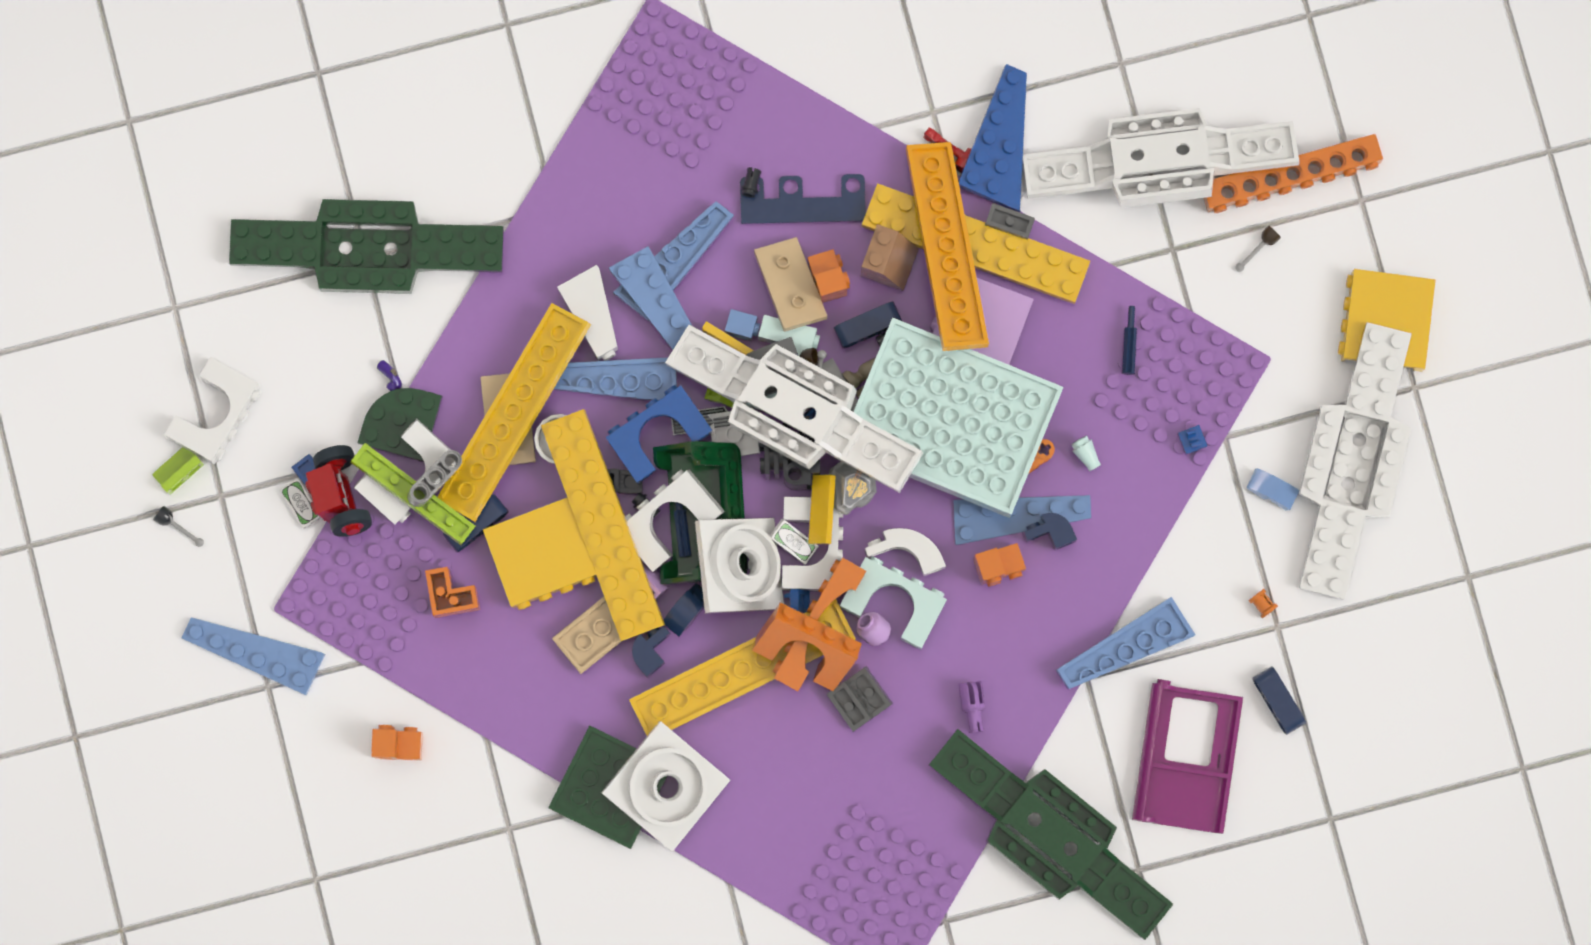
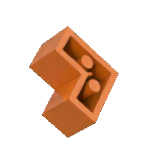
[807,249,850,303]
[973,543,1026,587]
[425,566,480,618]
[371,725,423,761]

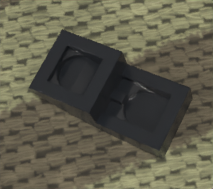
[607,469,643,494]

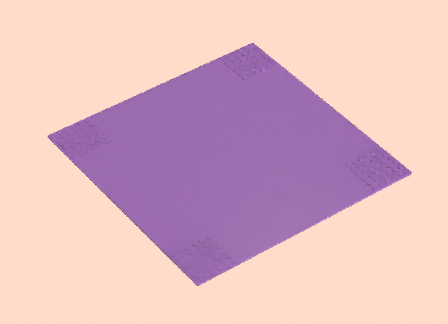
[274,0,1271,945]

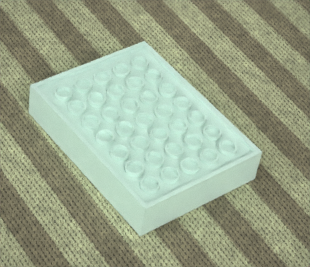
[854,318,1063,518]

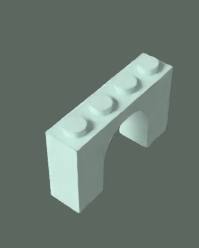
[745,315,820,411]
[840,556,947,650]

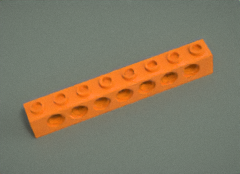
[1203,133,1383,214]

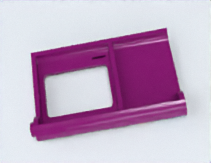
[1132,679,1243,834]

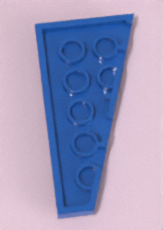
[958,64,1027,212]

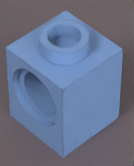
[725,309,760,341]

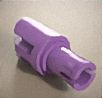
[959,681,985,733]

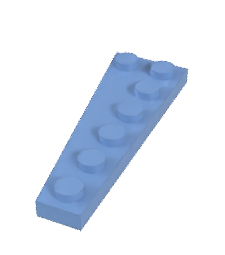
[613,201,734,321]
[608,246,692,350]
[553,357,677,401]
[953,495,1091,545]
[1056,597,1195,689]
[181,617,326,696]

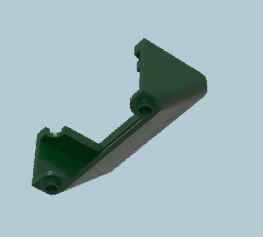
[653,441,748,584]

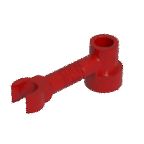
[923,127,971,173]

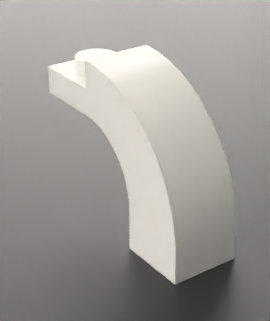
[865,528,946,576]

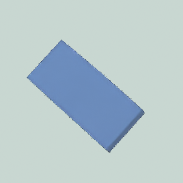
[1246,468,1300,511]

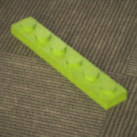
[350,443,475,545]

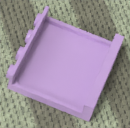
[930,278,1034,365]

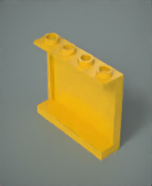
[1338,269,1436,372]
[483,498,597,610]

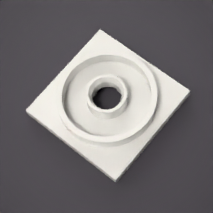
[695,518,784,613]
[601,721,730,852]

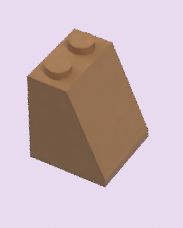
[861,224,919,291]

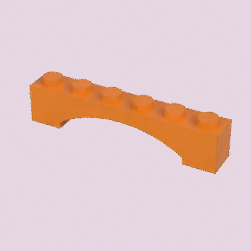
[772,557,866,692]

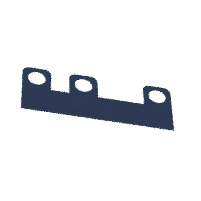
[740,174,866,224]

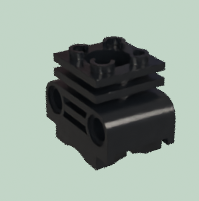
[759,416,820,490]

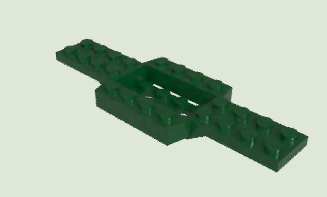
[229,199,504,294]
[929,729,1173,940]

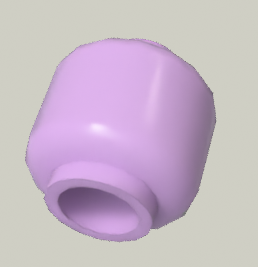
[857,612,891,646]

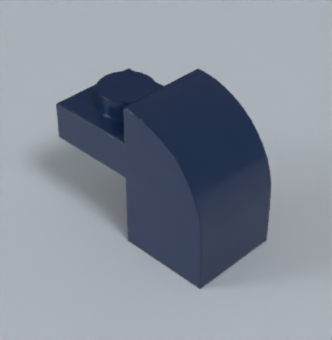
[1023,513,1077,550]
[663,583,704,637]
[632,626,671,678]

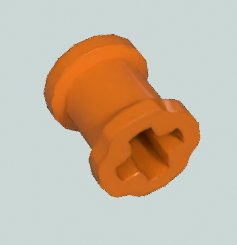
[1248,589,1278,619]

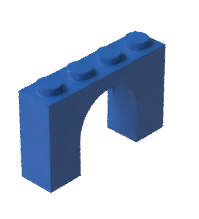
[606,385,713,484]

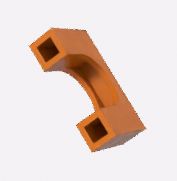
[752,602,862,691]

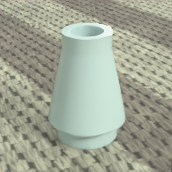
[1071,436,1101,471]

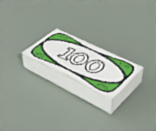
[279,478,321,529]
[770,519,819,565]

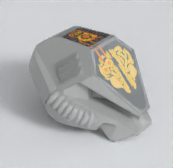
[829,461,877,515]

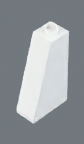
[557,265,618,361]

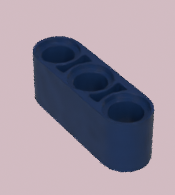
[834,301,903,349]
[443,494,509,552]
[1252,666,1306,735]

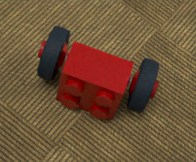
[305,445,372,537]

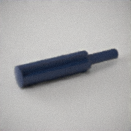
[1122,306,1137,375]
[674,502,692,558]

